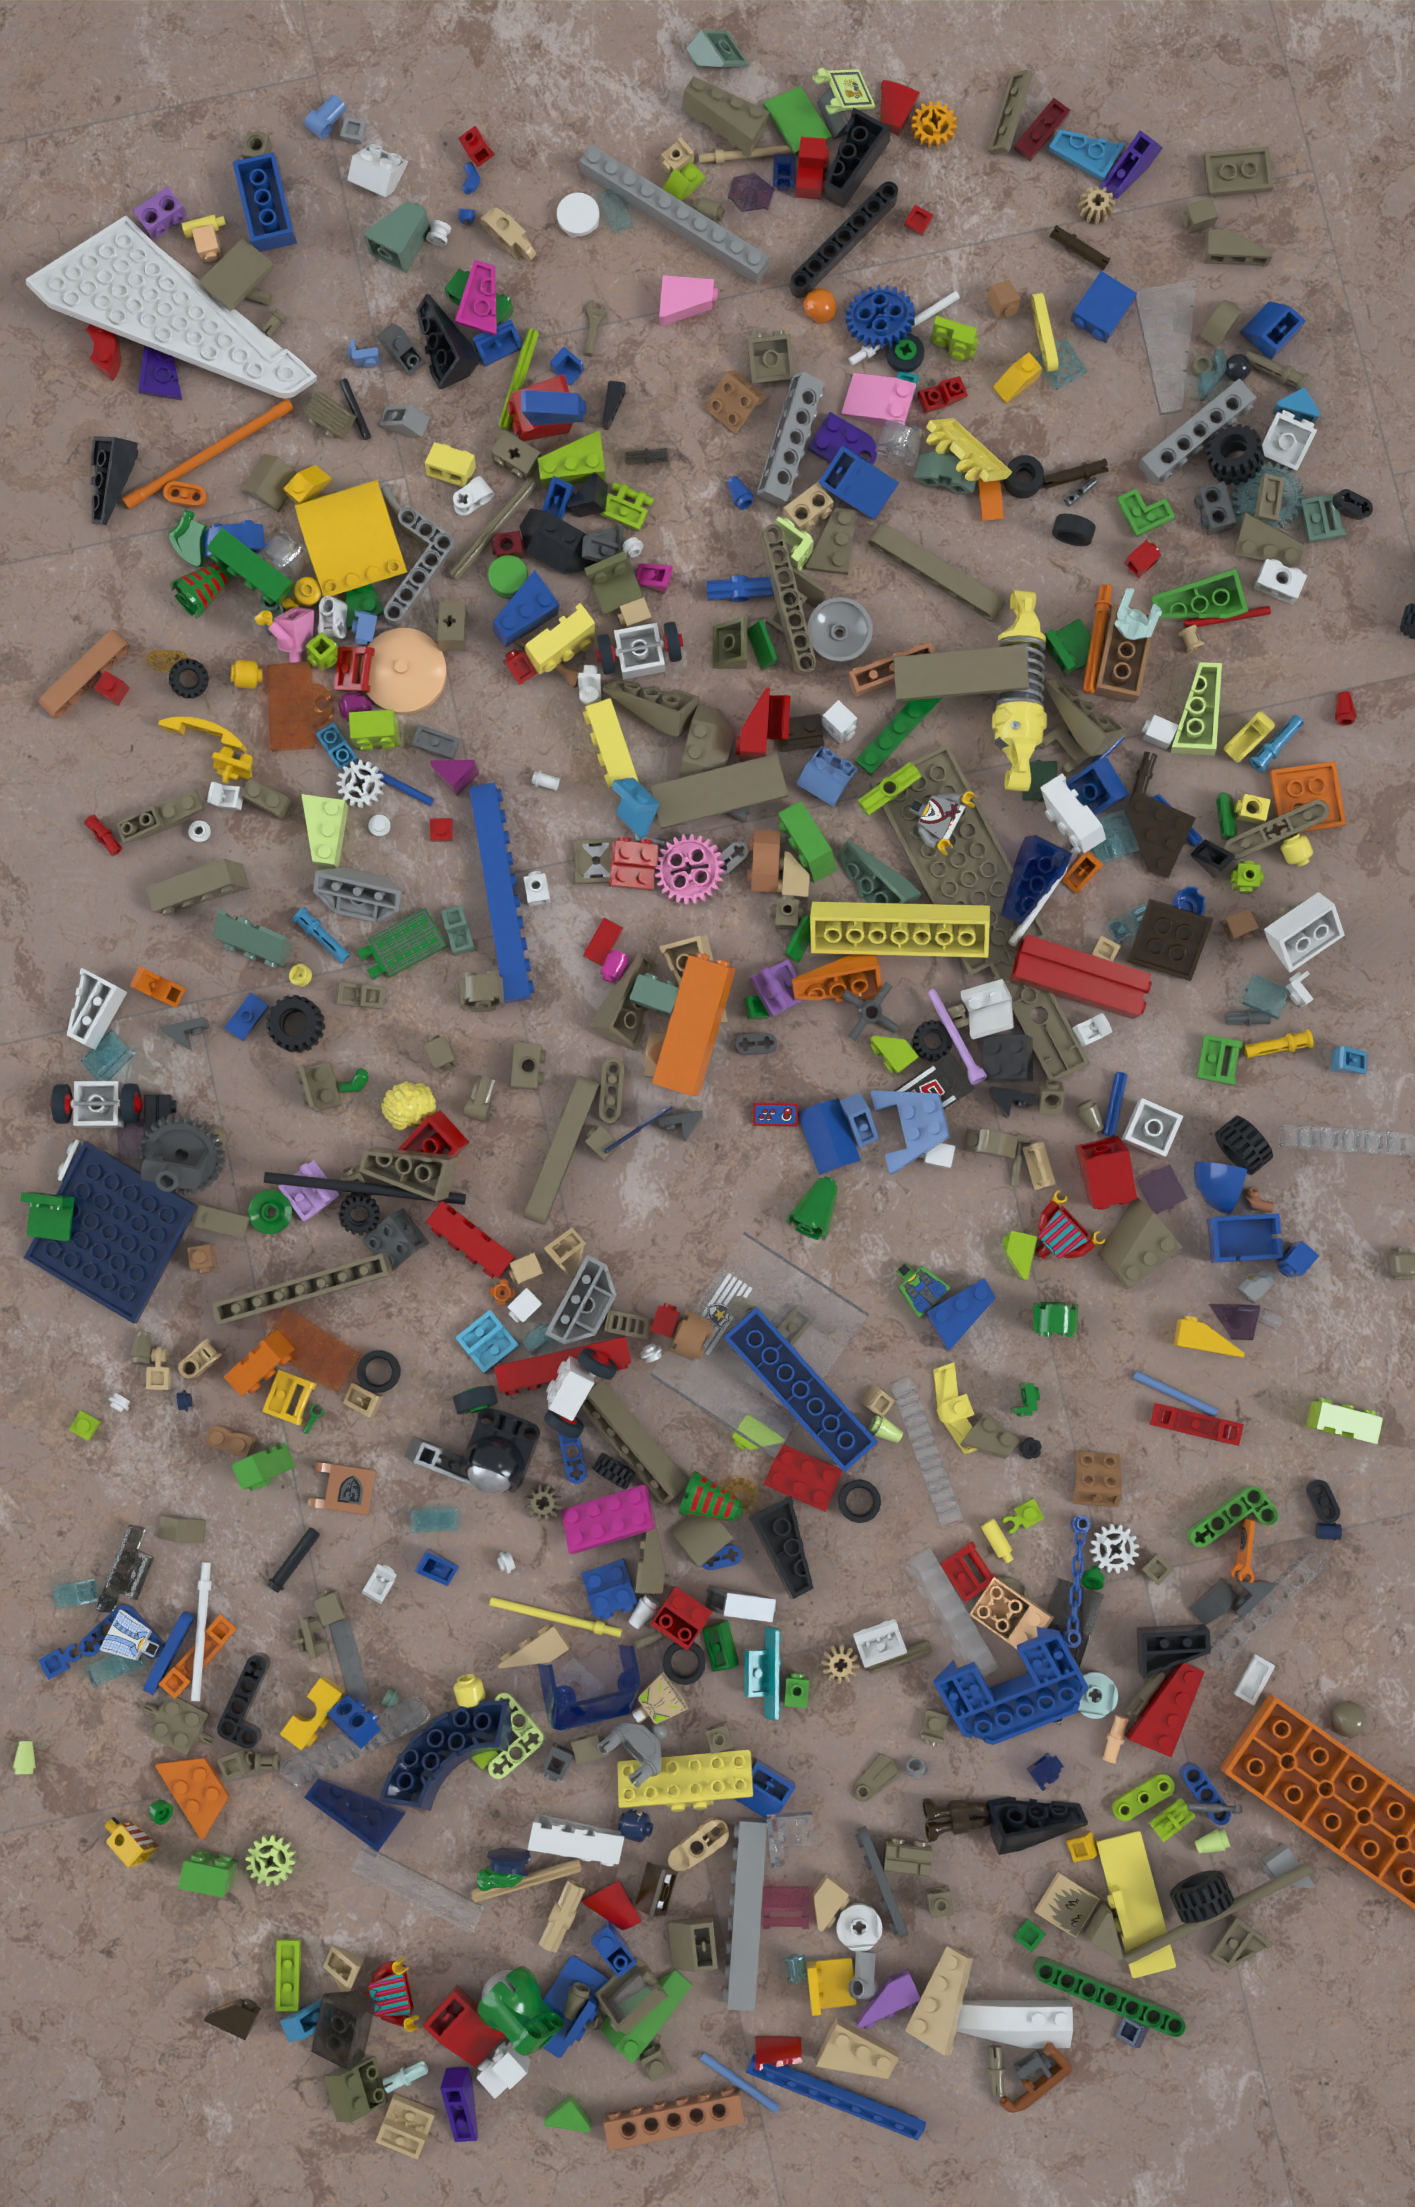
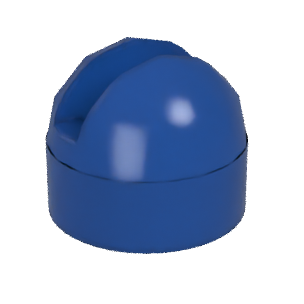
[458,209,475,225]

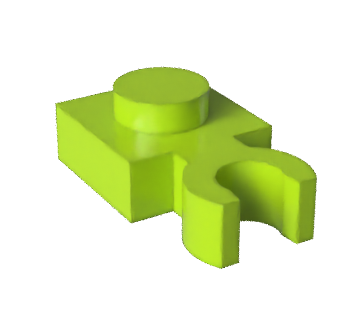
[1002,1498,1045,1534]

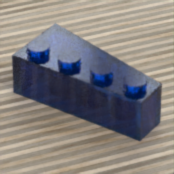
[304,1776,406,1852]

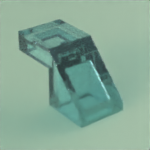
[1197,349,1227,401]
[85,1654,143,1688]

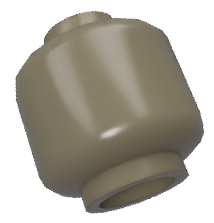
[1389,1248,1415,1280]

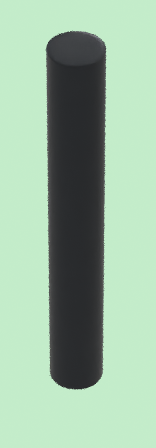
[339,378,371,440]

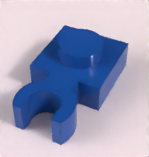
[38,1644,83,1680]

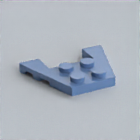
[871,1090,950,1175]

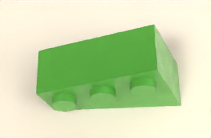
[778,801,837,883]

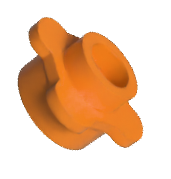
[489,1279,516,1306]

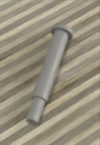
[380,483,412,537]

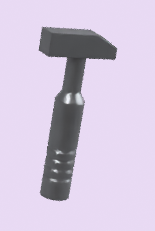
[1187,1802,1242,1814]

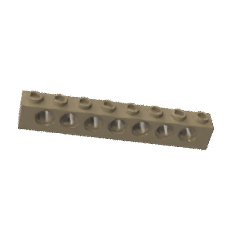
[212,1253,394,1325]

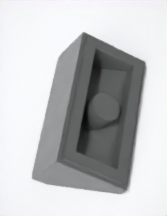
[818,87,849,139]

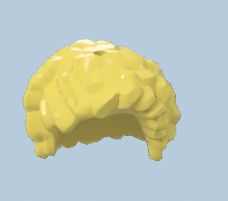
[381,1081,436,1130]

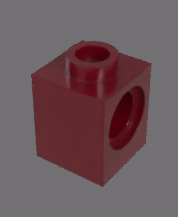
[491,531,524,559]

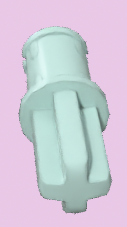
[383,2061,428,2093]

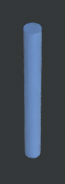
[1132,1370,1218,1416]
[699,2052,780,2114]

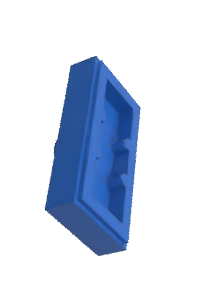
[225,993,269,1041]

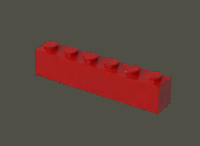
[494,1336,632,1396]

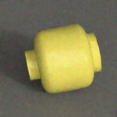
[1280,833,1314,867]
[453,1674,486,1708]

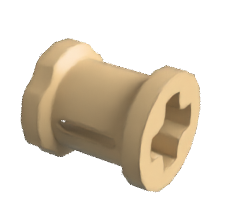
[1178,625,1205,654]

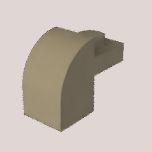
[1200,300,1243,347]
[963,1129,1018,1159]

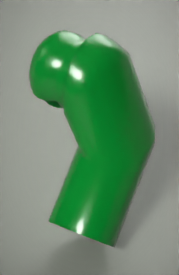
[339,1068,369,1093]

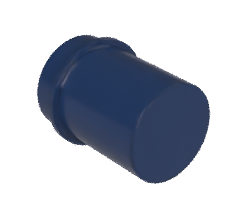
[1316,1523,1342,1541]

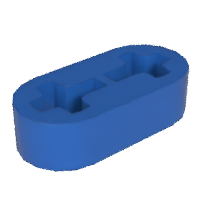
[701,1544,742,1570]

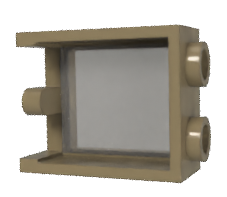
[595,1956,669,2035]

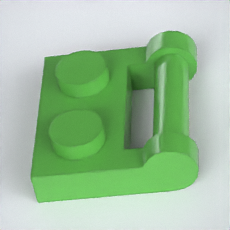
[1196,1034,1243,1086]

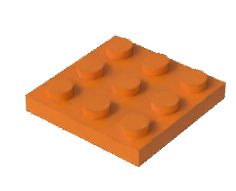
[1269,761,1346,835]

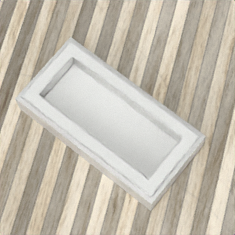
[1233,1654,1275,1705]

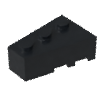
[1137,1624,1211,1679]

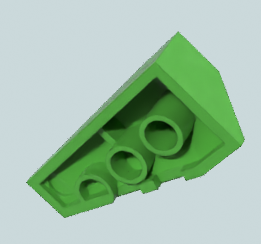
[1151,567,1248,618]

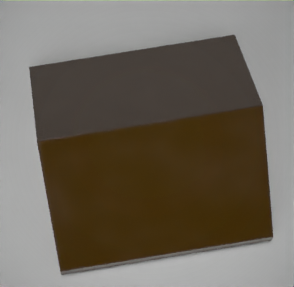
[634,1862,678,1917]

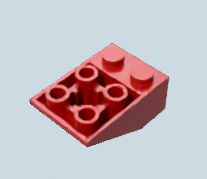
[422,1985,505,2068]

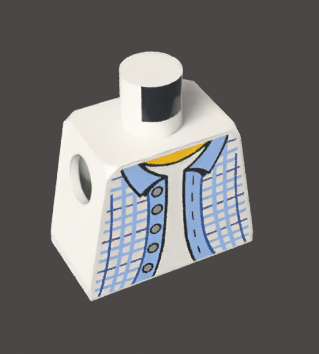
[99,1610,159,1661]

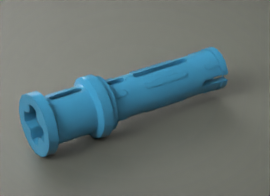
[1249,714,1304,773]
[292,907,351,964]

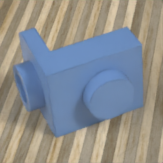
[347,339,381,368]

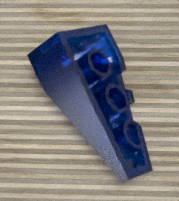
[1001,835,1073,925]

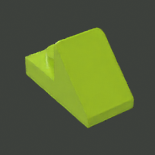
[662,162,706,202]

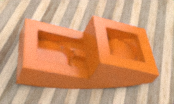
[977,478,1004,521]

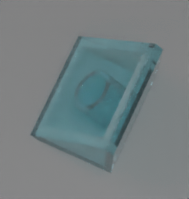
[81,1029,136,1081]

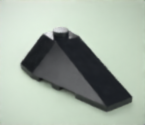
[416,294,480,389]
[987,1797,1088,1855]

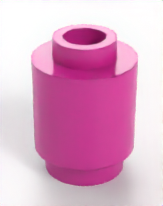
[600,949,628,984]

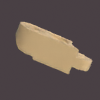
[480,208,536,261]
[668,1816,729,1871]

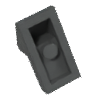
[160,1017,210,1050]
[658,1110,703,1142]
[1232,1580,1275,1618]

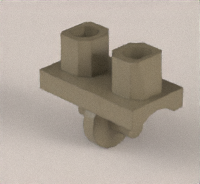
[290,1616,330,1660]

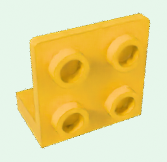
[806,1957,857,2016]

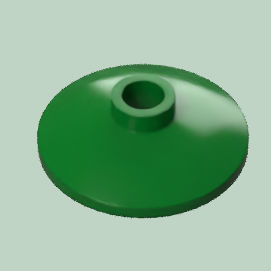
[248,1190,293,1234]

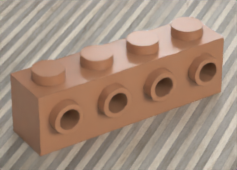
[848,642,935,699]

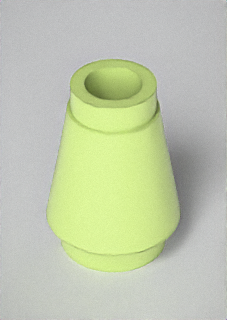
[868,1415,903,1443]
[13,1741,36,1774]
[1195,1828,1231,1854]

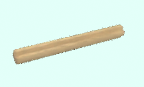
[471,1859,582,1903]

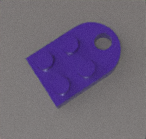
[807,412,877,465]

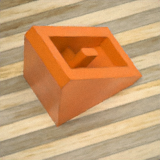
[1061,851,1104,894]

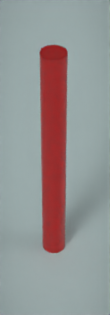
[1184,606,1271,629]

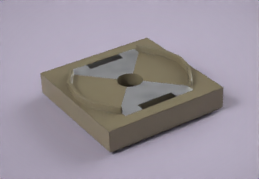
[573,838,617,884]

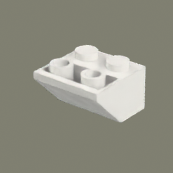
[347,144,408,197]

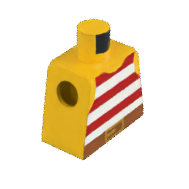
[104,1817,159,1868]

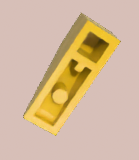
[1173,1316,1245,1358]

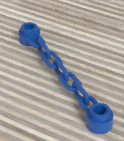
[1062,1515,1090,1648]

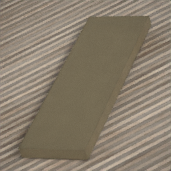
[894,644,1029,702]
[650,753,788,829]

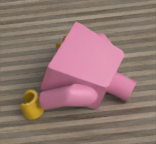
[255,597,314,662]

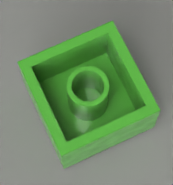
[178,1849,238,1898]

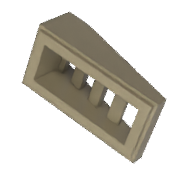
[604,1310,653,1340]

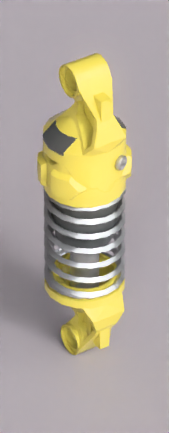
[992,590,1047,792]

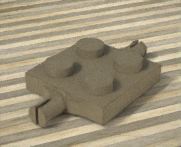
[142,1694,215,1756]

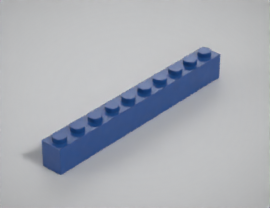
[469,782,535,1004]

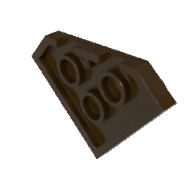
[1125,791,1196,878]

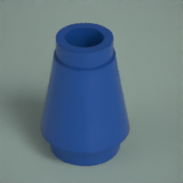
[727,476,754,510]

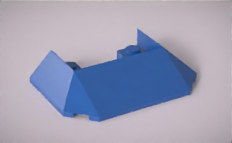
[934,1626,1088,1745]

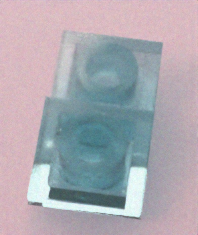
[410,1507,458,1533]

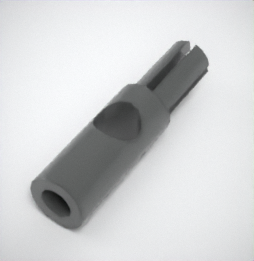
[1064,477,1098,507]

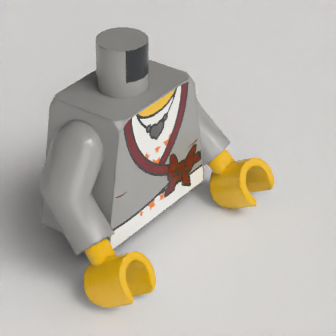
[909,791,978,856]

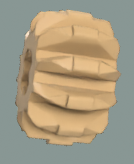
[1078,185,1115,225]
[821,1644,860,1684]

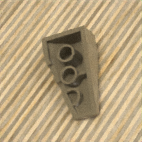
[1043,678,1128,757]
[603,679,700,737]
[591,952,656,1050]
[635,1499,669,1594]

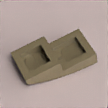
[336,982,385,1009]

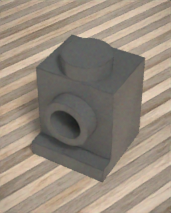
[541,1743,574,1782]

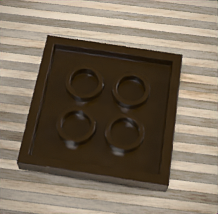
[1127,898,1213,981]

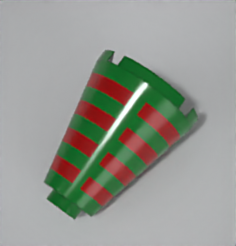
[170,562,232,619]
[679,1471,744,1522]

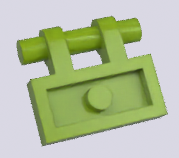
[600,482,654,532]

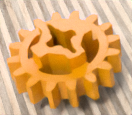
[911,100,957,149]

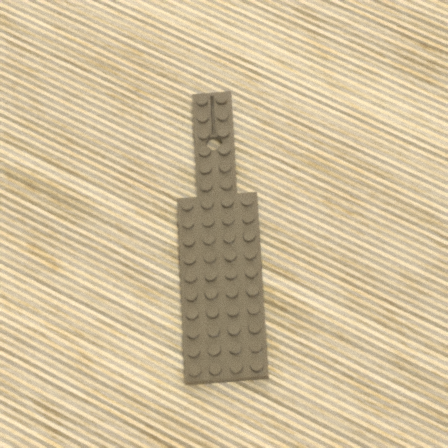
[870,744,1090,1080]

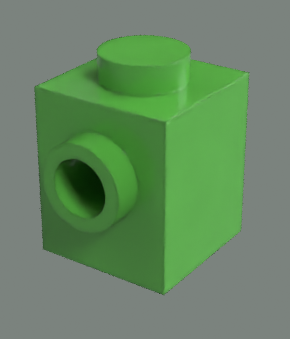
[784,1672,809,1708]

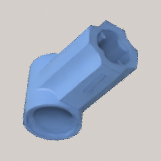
[304,94,347,139]

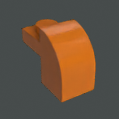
[130,966,186,1008]

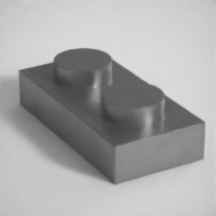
[411,724,460,760]

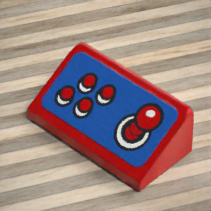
[753,1102,798,1127]

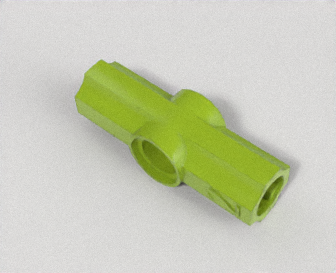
[857,762,921,817]

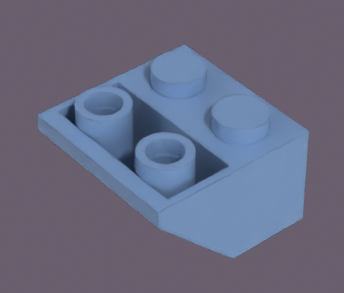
[796,746,858,806]

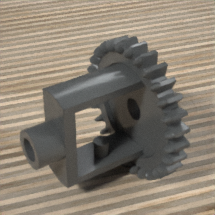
[139,1113,225,1195]

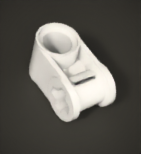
[453,476,495,516]
[318,596,348,639]

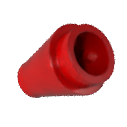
[1335,691,1357,726]

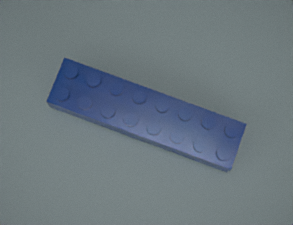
[723,1306,878,1473]

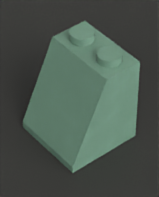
[363,201,431,273]

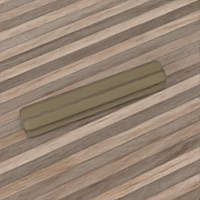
[868,1641,932,1674]

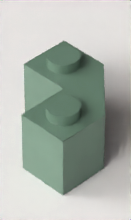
[914,451,976,495]

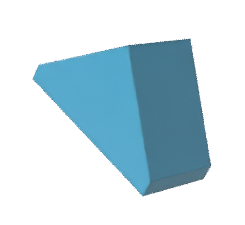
[1272,387,1320,424]
[1331,1046,1367,1074]

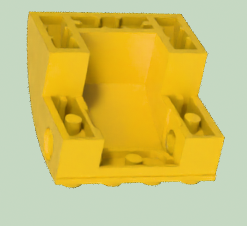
[295,479,407,597]

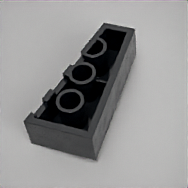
[749,1496,813,1599]

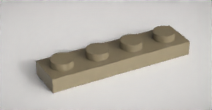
[988,70,1033,155]

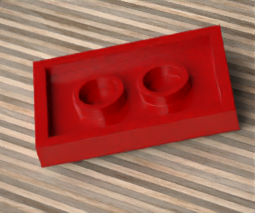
[763,1443,843,1512]

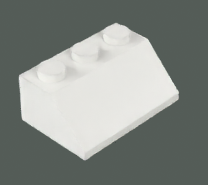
[1264,892,1345,973]

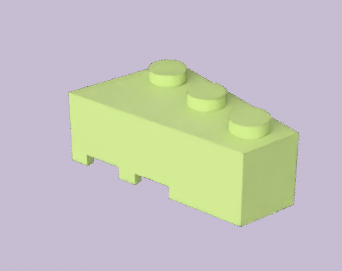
[301,794,349,868]

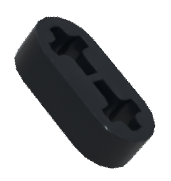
[1332,489,1373,520]

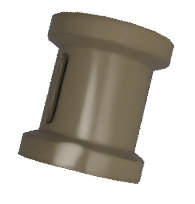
[255,1752,281,1773]

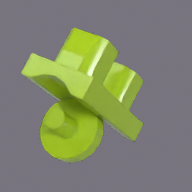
[1149,1797,1196,1842]

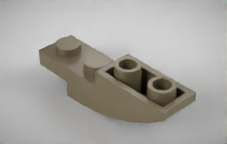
[115,789,206,844]

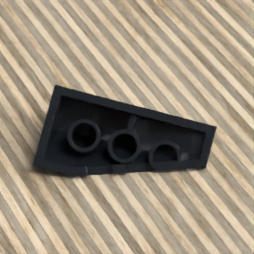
[91,436,138,525]

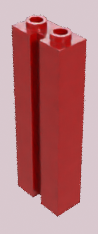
[1010,934,1152,1019]

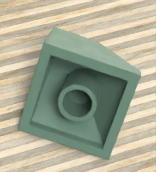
[686,30,749,67]

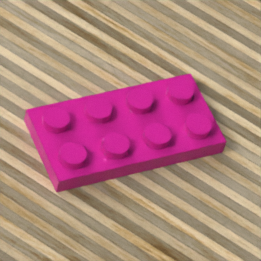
[561,1485,655,1555]

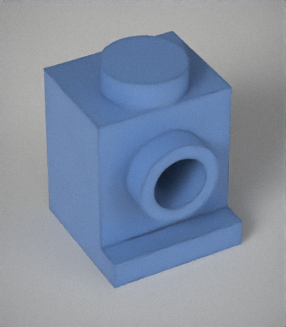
[351,610,377,645]

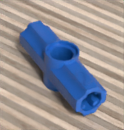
[706,575,773,602]

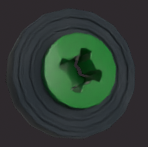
[886,333,925,373]

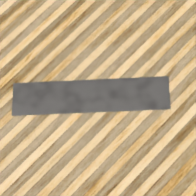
[329,1618,371,1706]

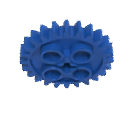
[845,285,915,349]

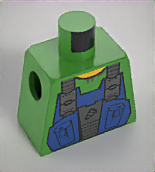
[896,1262,950,1317]

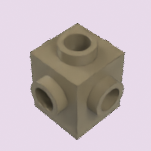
[771,895,803,929]

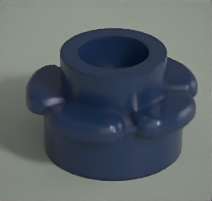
[177,1390,193,1412]

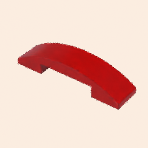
[1150,1403,1244,1446]

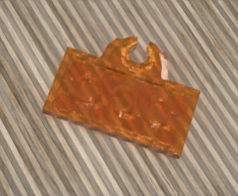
[267,662,334,752]

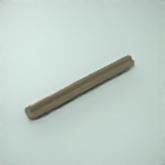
[449,477,538,581]

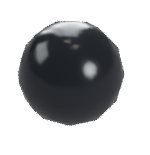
[1224,354,1251,382]

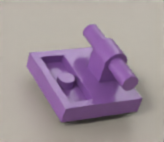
[750,959,805,1018]

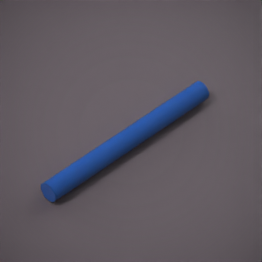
[355,759,434,806]

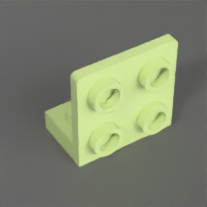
[775,516,813,571]

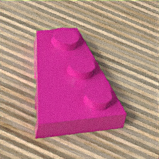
[455,260,497,337]

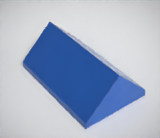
[798,1098,861,1175]

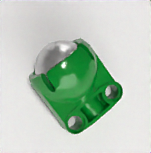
[477,1966,564,2056]

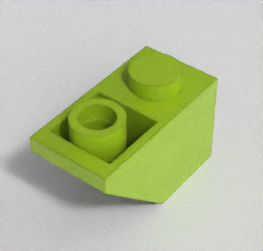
[869,1036,919,1075]

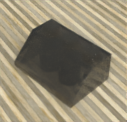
[311,1991,377,2071]

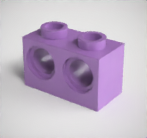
[133,186,187,240]

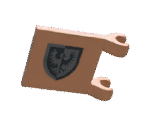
[308,1461,376,1515]

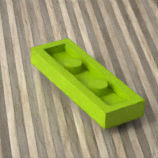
[275,1938,301,2011]

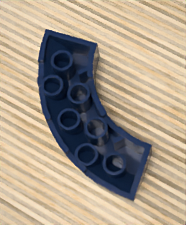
[379,1700,512,1811]

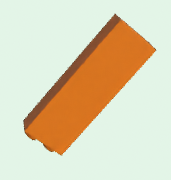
[652,952,736,1096]

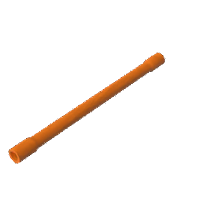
[122,398,294,510]

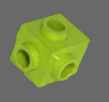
[306,632,338,671]
[1230,861,1264,894]

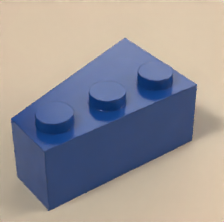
[493,570,560,648]
[925,1278,996,1351]

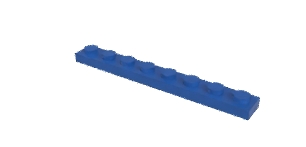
[745,2054,926,2141]

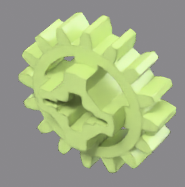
[245,1834,297,1886]

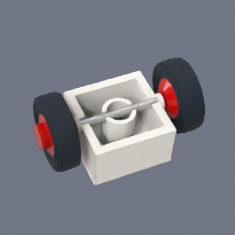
[595,622,684,680]
[50,1081,142,1128]
[544,1348,618,1438]

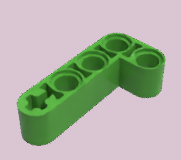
[1186,1486,1278,1548]

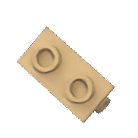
[1022,1142,1056,1190]

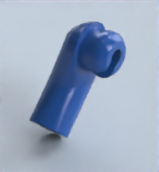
[462,162,481,195]

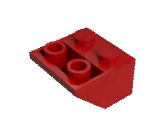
[650,1586,713,1651]

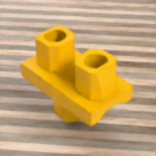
[212,746,253,784]

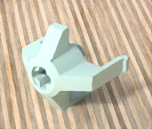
[1114,588,1162,640]

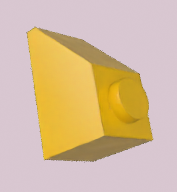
[993,352,1042,404]
[283,465,332,505]

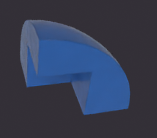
[1194,1161,1247,1215]

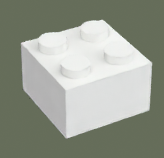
[1121,1098,1183,1159]

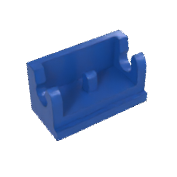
[473,319,522,367]

